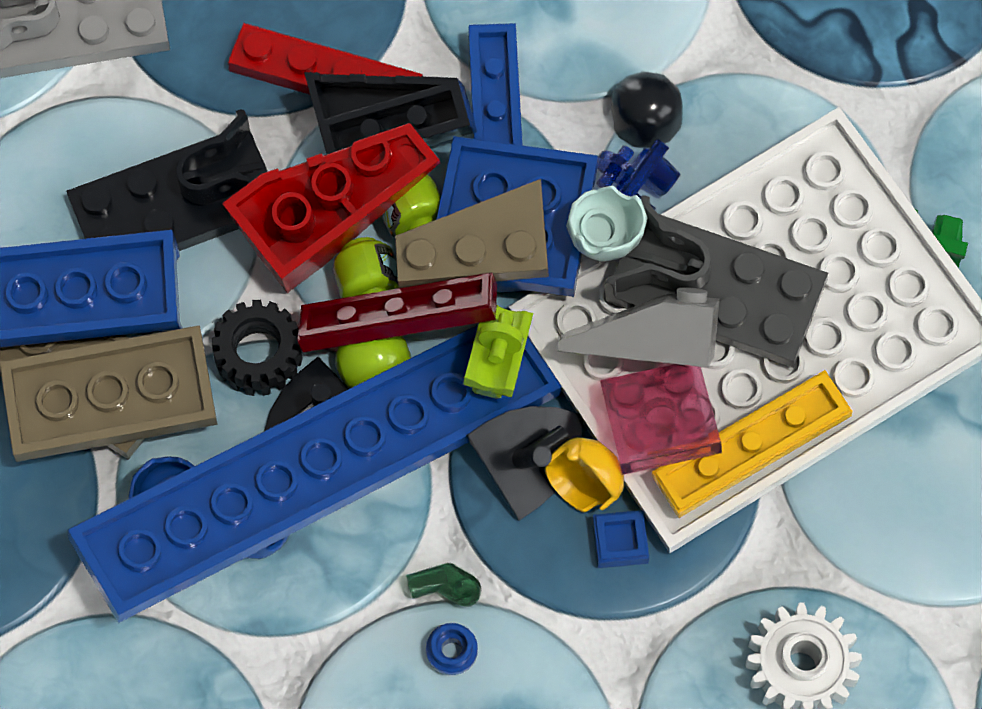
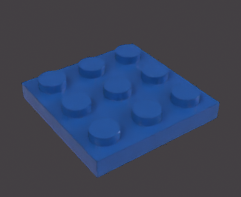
[437,136,598,297]

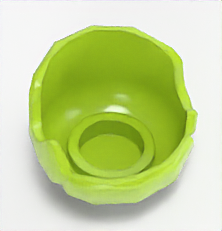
[335,336,411,388]

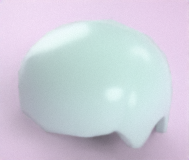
[566,185,647,262]

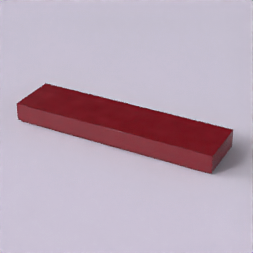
[297,272,497,352]

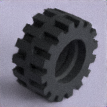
[212,300,303,396]

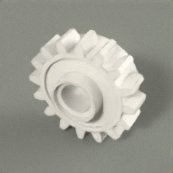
[745,603,862,709]

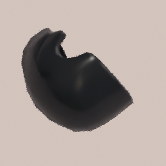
[611,71,683,148]

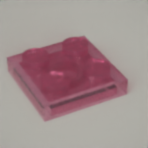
[600,364,722,475]

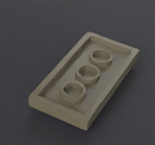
[0,325,218,462]

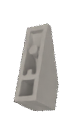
[557,287,719,368]

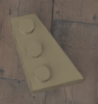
[395,179,549,288]

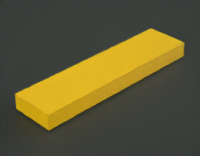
[652,370,853,518]

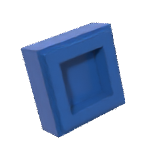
[592,510,649,568]

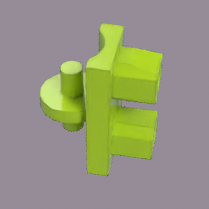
[463,305,533,399]

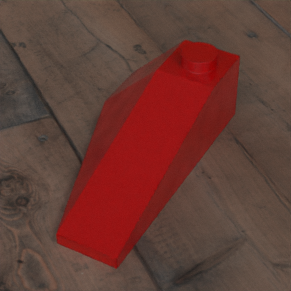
[222,123,440,293]

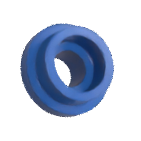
[426,623,478,675]

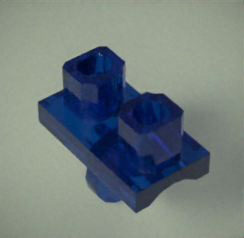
[596,139,681,210]

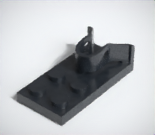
[66,109,268,251]

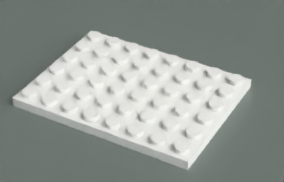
[509,107,982,553]

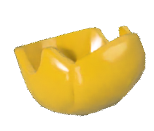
[544,437,624,512]

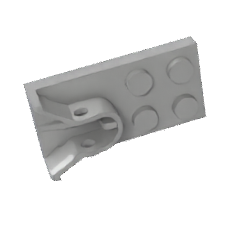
[0,0,170,78]

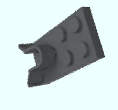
[604,195,828,368]

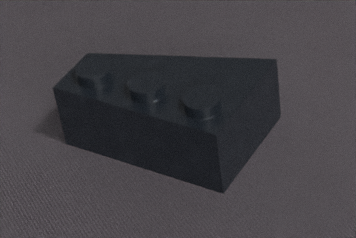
[304,72,477,155]

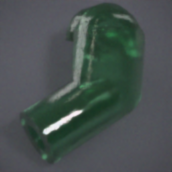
[406,563,481,607]

